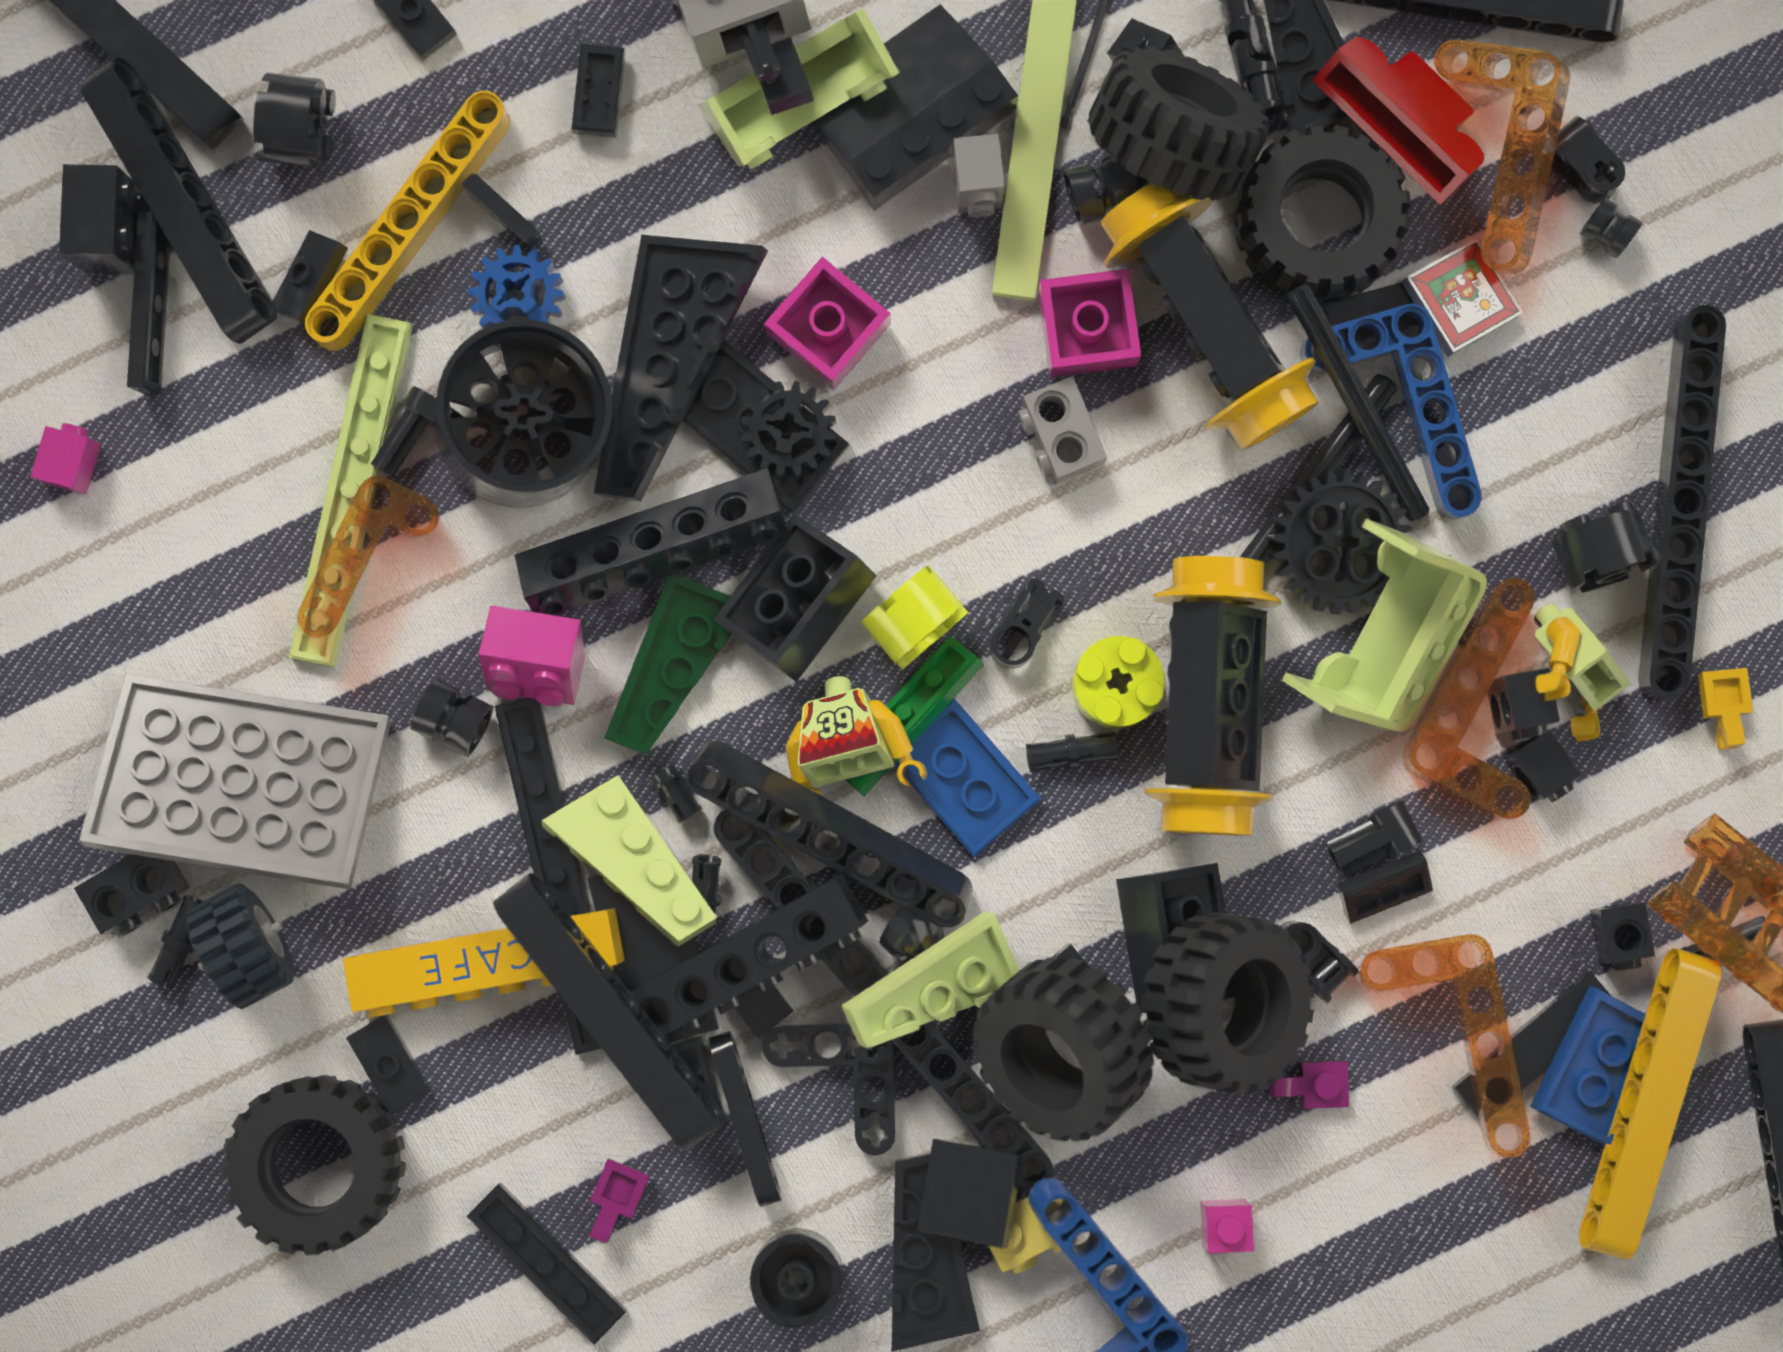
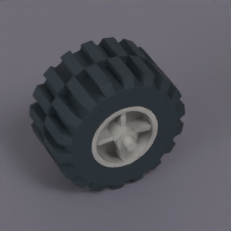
[187,883,294,1009]

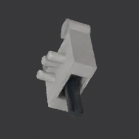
[670,0,811,84]

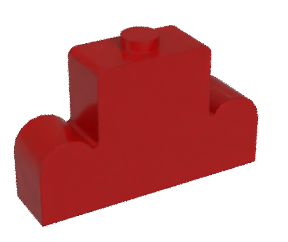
[1312,37,1484,205]

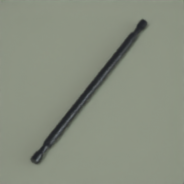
[1059,0,1110,129]

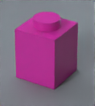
[30,423,101,495]
[1200,1199,1254,1253]

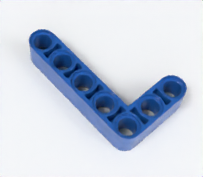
[1300,304,1482,519]
[1029,1178,1188,1352]

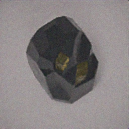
[879,907,945,961]

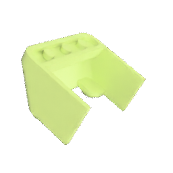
[699,8,900,170]
[1282,519,1487,732]

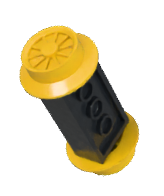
[1100,184,1319,451]
[1144,556,1281,836]

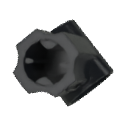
[1325,800,1423,877]

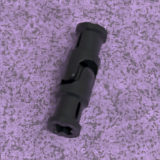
[1218,0,1286,117]

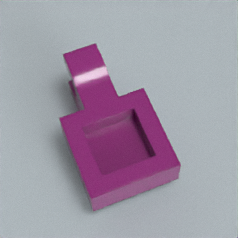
[1268,1060,1349,1109]
[589,1158,651,1243]

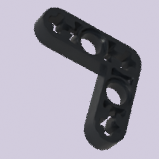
[762,1023,896,1156]

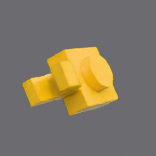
[1698,668,1753,750]

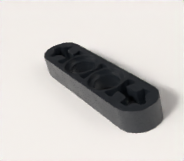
[709,1031,782,1207]

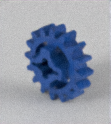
[467,245,566,328]

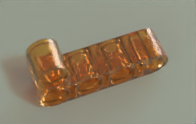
[296,476,439,639]

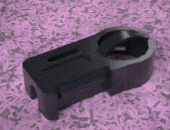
[989,578,1064,669]

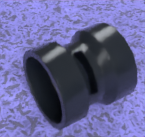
[1579,198,1643,259]

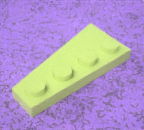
[542,775,717,947]
[841,911,1019,1048]

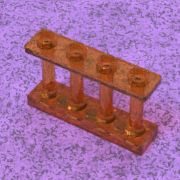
[1647,813,1783,1013]

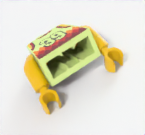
[1534,604,1631,742]
[785,676,927,796]

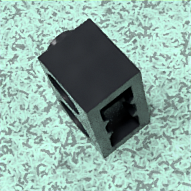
[1485,668,1560,741]
[74,854,190,937]

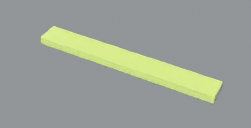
[991,0,1077,301]
[289,314,413,668]

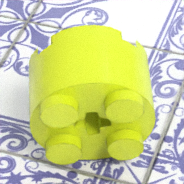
[860,565,969,670]
[1071,636,1165,729]

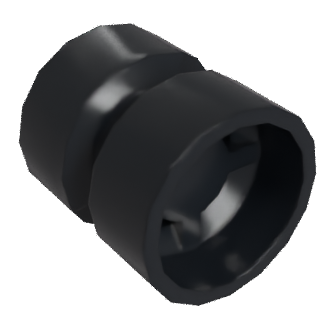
[1063,156,1139,226]
[410,678,494,757]

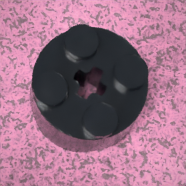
[253,72,336,168]
[1552,501,1658,594]
[750,1227,843,1327]

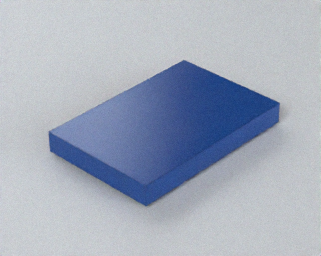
[894,698,1041,858]
[1529,986,1645,1145]

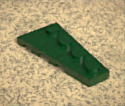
[604,574,731,755]

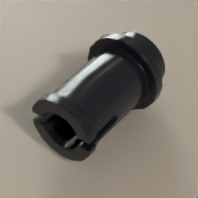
[651,763,702,823]
[692,854,722,913]

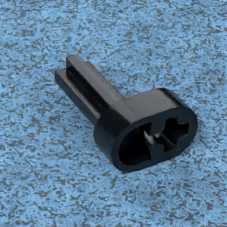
[371,386,464,478]

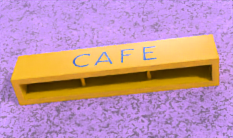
[343,908,625,1018]

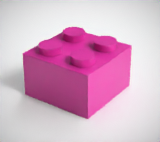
[764,256,891,390]
[1038,269,1141,378]
[479,605,585,707]

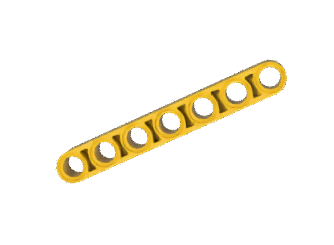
[305,91,510,351]
[1579,948,1721,1261]

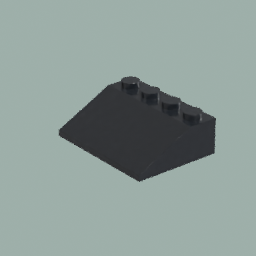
[811,4,1018,211]

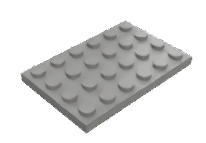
[79,673,391,890]

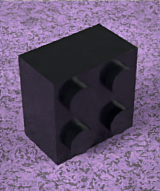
[59,164,147,274]

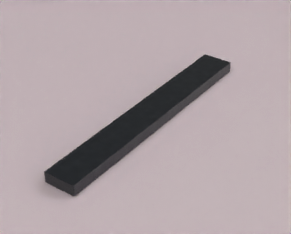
[494,698,602,1055]

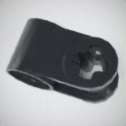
[1540,116,1626,204]
[1280,920,1359,1004]

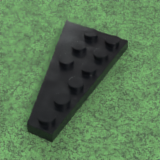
[594,235,769,502]

